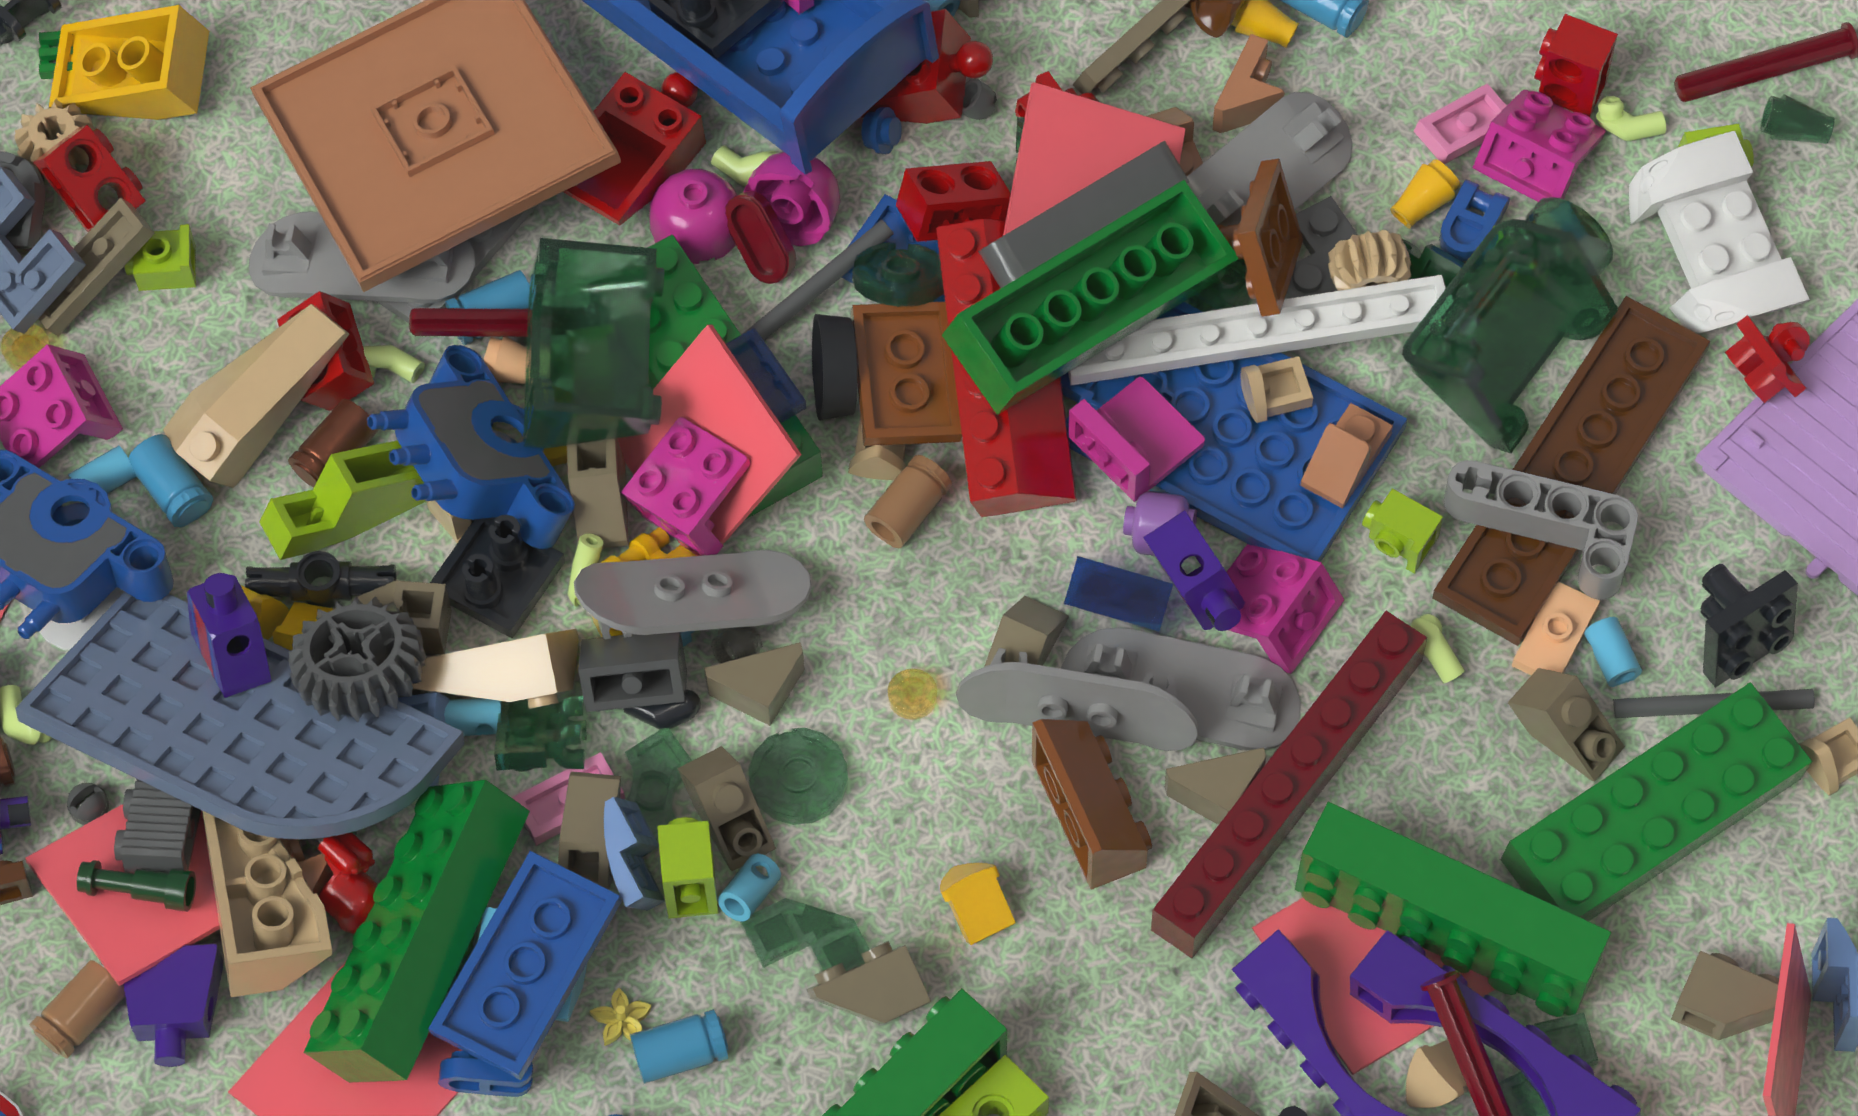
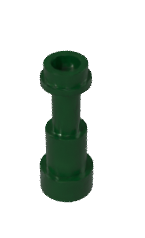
[77,860,196,912]

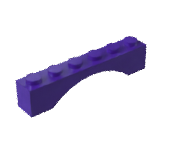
[1232,929,1408,1116]
[1350,930,1641,1116]

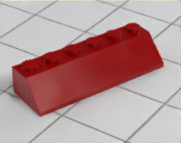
[936,219,1077,517]

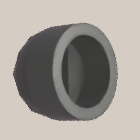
[962,78,997,120]
[67,783,109,825]

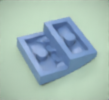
[604,797,665,911]
[1811,918,1858,1052]

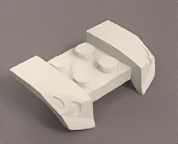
[1629,131,1810,334]

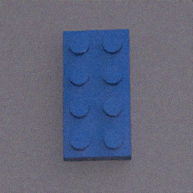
[428,851,622,1080]

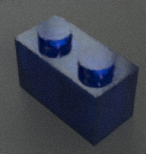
[1064,556,1174,634]

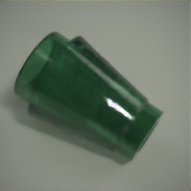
[1760,94,1835,144]

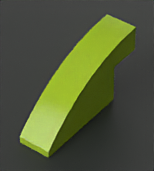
[259,440,426,560]

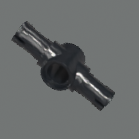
[245,551,397,608]

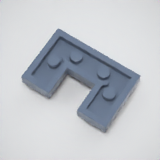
[0,166,86,334]

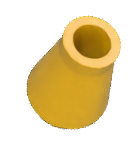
[1231,0,1299,48]
[1390,159,1460,229]

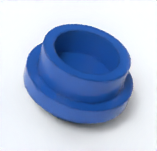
[861,107,902,154]

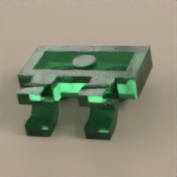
[494,696,587,772]

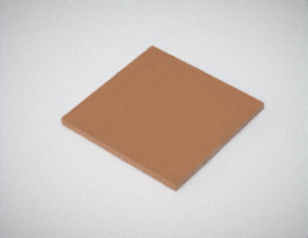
[250,0,621,292]

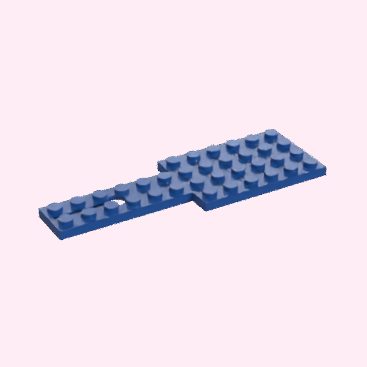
[841,194,1407,562]

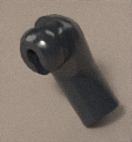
[624,689,701,730]

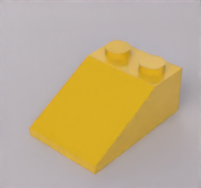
[49,5,210,120]

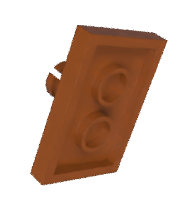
[1217,158,1303,317]
[850,302,962,446]

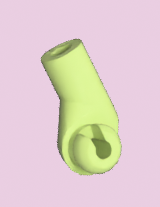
[1596,96,1666,141]
[711,145,778,187]
[363,345,425,383]
[567,534,604,607]
[1410,614,1465,683]
[0,685,52,745]

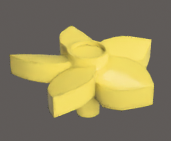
[590,988,652,1046]

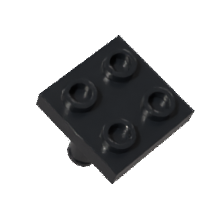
[648,0,783,60]
[430,515,565,639]
[1700,564,1798,688]

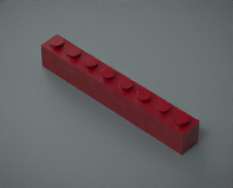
[1151,610,1427,958]

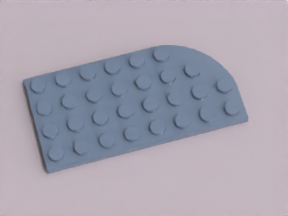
[15,592,464,839]

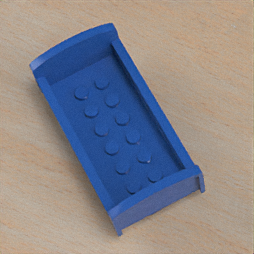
[582,0,939,175]

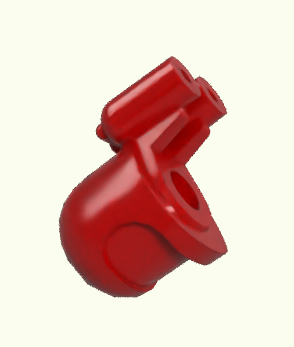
[318,832,378,934]

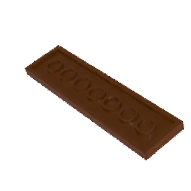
[1432,296,1710,646]

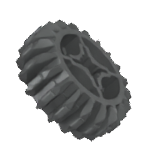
[288,596,426,722]

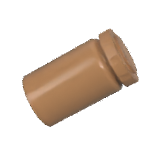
[864,455,952,549]
[30,960,125,1059]

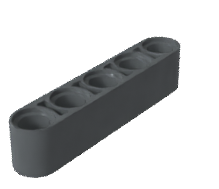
[979,141,1190,288]

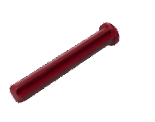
[1674,22,1858,102]
[409,304,603,337]
[1420,970,1512,1116]

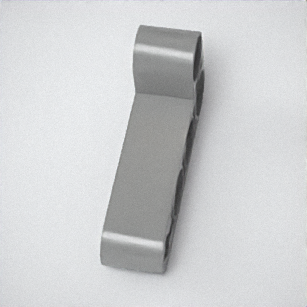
[1444,460,1638,600]

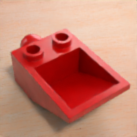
[860,9,993,124]
[563,72,706,226]

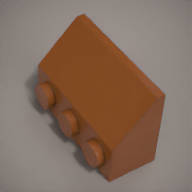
[1031,719,1152,890]

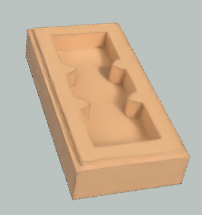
[1512,581,1600,675]

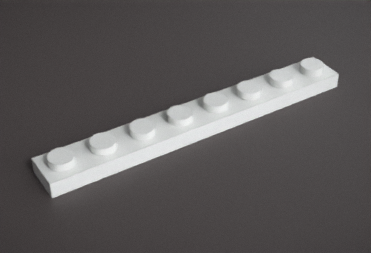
[1068,275,1452,385]

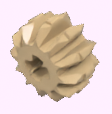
[15,99,94,175]
[1328,230,1411,291]

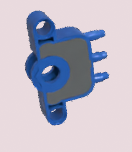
[367,345,575,549]
[0,450,174,639]

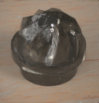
[711,626,763,664]

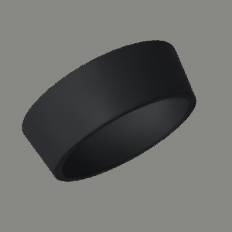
[812,314,857,421]

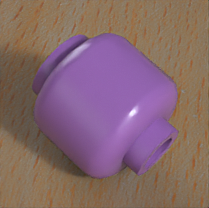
[1123,491,1197,556]

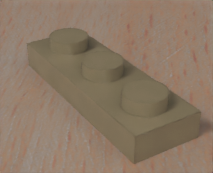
[1073,0,1190,94]
[38,198,155,336]

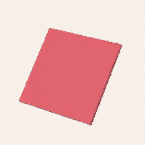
[1003,82,1186,236]
[616,325,802,556]
[25,804,220,986]
[1252,898,1496,1075]
[1763,923,1812,1116]
[228,961,463,1116]

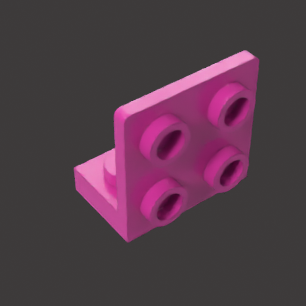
[1472,89,1606,211]
[0,344,123,468]
[1069,377,1205,502]
[620,417,750,556]
[1227,544,1345,674]

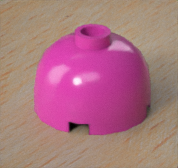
[743,152,841,246]
[649,169,737,264]

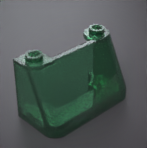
[1402,219,1619,453]
[523,238,664,449]

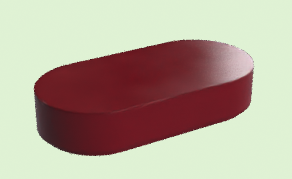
[725,191,796,284]

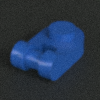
[1439,179,1510,262]
[438,1051,533,1097]

